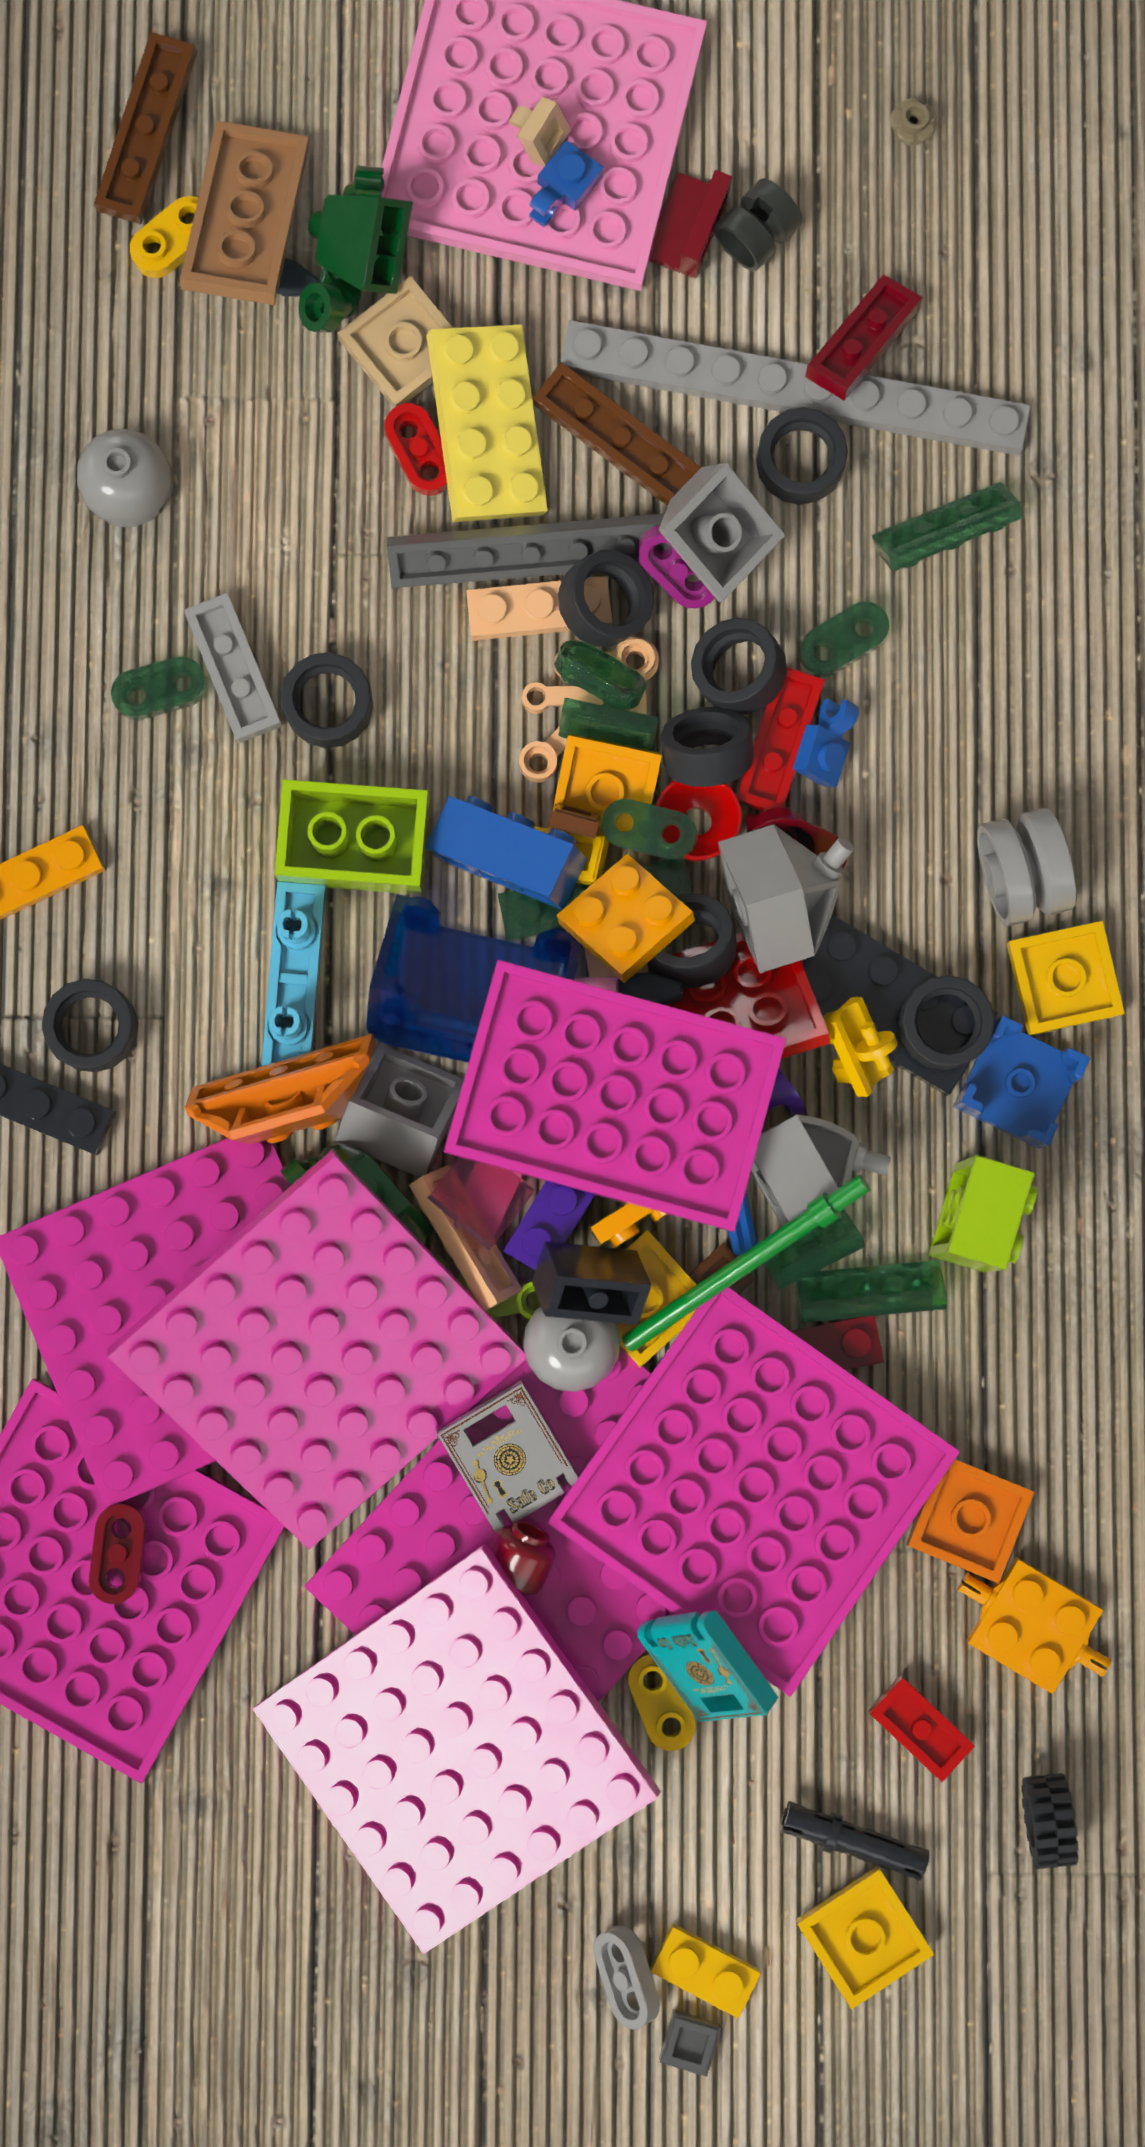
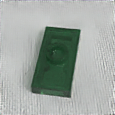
[558,698,659,751]
[763,1209,866,1290]

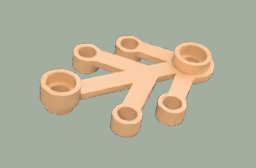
[519,637,659,782]

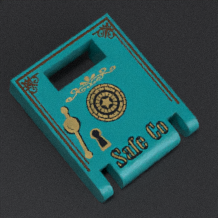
[637,1611,779,1722]

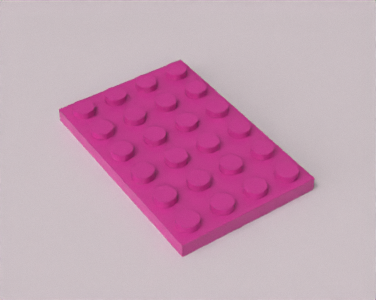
[444,960,786,1232]

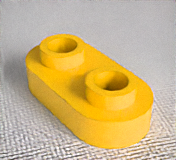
[130,196,198,278]
[628,1653,696,1751]

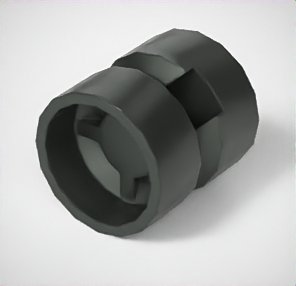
[714,178,803,271]

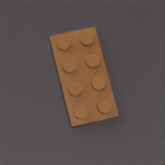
[180,120,309,305]

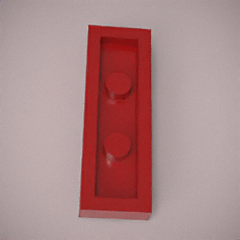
[737,668,825,811]

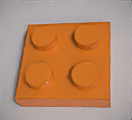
[906,1459,1035,1583]

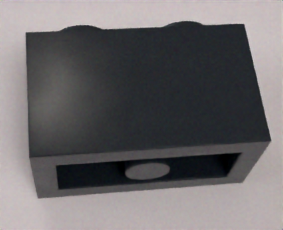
[532,1241,652,1325]

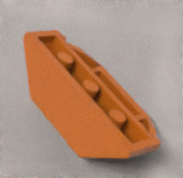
[184,1034,376,1144]

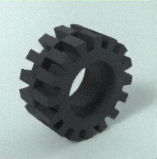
[1021,1773,1079,1869]

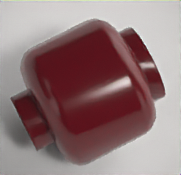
[489,1521,555,1595]

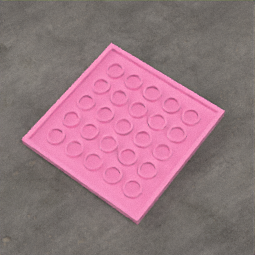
[382,0,707,291]

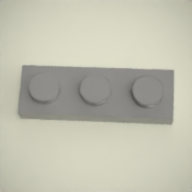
[184,592,282,744]

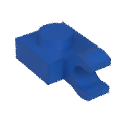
[529,140,604,228]
[792,699,859,788]

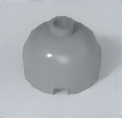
[77,429,173,527]
[523,1306,621,1392]

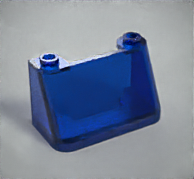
[366,894,583,1063]

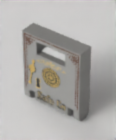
[437,1380,578,1532]

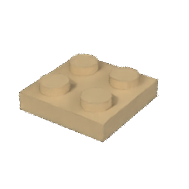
[337,276,453,407]

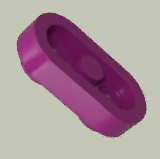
[639,525,715,609]

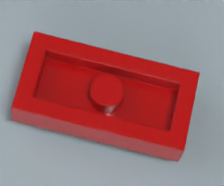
[868,1675,975,1782]

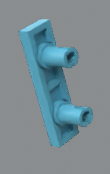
[261,882,327,1067]

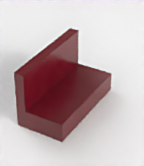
[649,170,732,279]

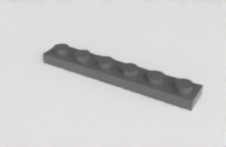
[387,514,671,588]

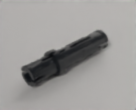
[779,1801,930,1881]

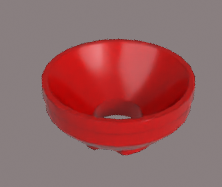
[654,780,742,861]

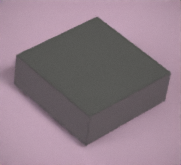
[659,2009,721,2077]

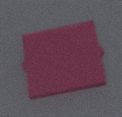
[427,1157,535,1250]

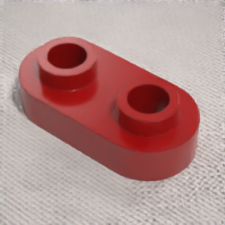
[384,403,448,496]

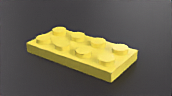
[427,325,548,522]

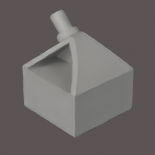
[718,824,854,973]
[751,1115,891,1226]

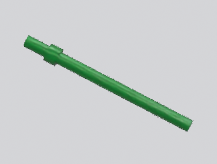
[622,1174,871,1352]

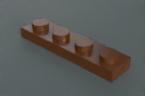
[94,31,197,224]
[532,362,701,506]

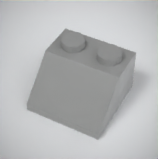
[659,463,785,602]
[335,1044,464,1177]

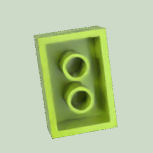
[274,779,431,895]
[928,1155,1038,1272]

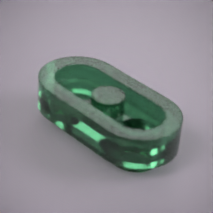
[800,601,889,677]
[554,640,647,710]
[111,656,207,720]
[601,799,698,860]

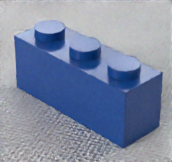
[425,796,587,910]

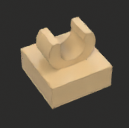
[509,97,571,167]

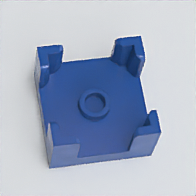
[953,1015,1091,1149]

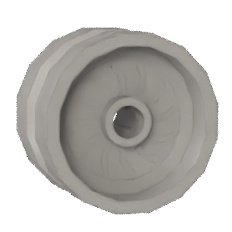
[977,807,1076,927]

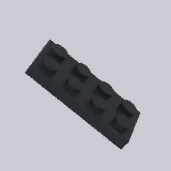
[803,915,998,1096]

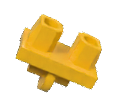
[823,997,898,1097]

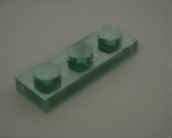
[872,482,1023,572]
[795,1260,947,1323]

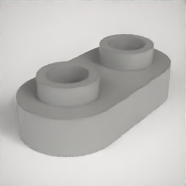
[594,1925,660,2030]

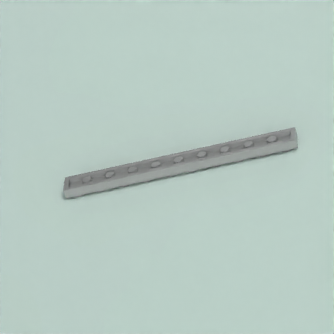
[560,320,1030,456]

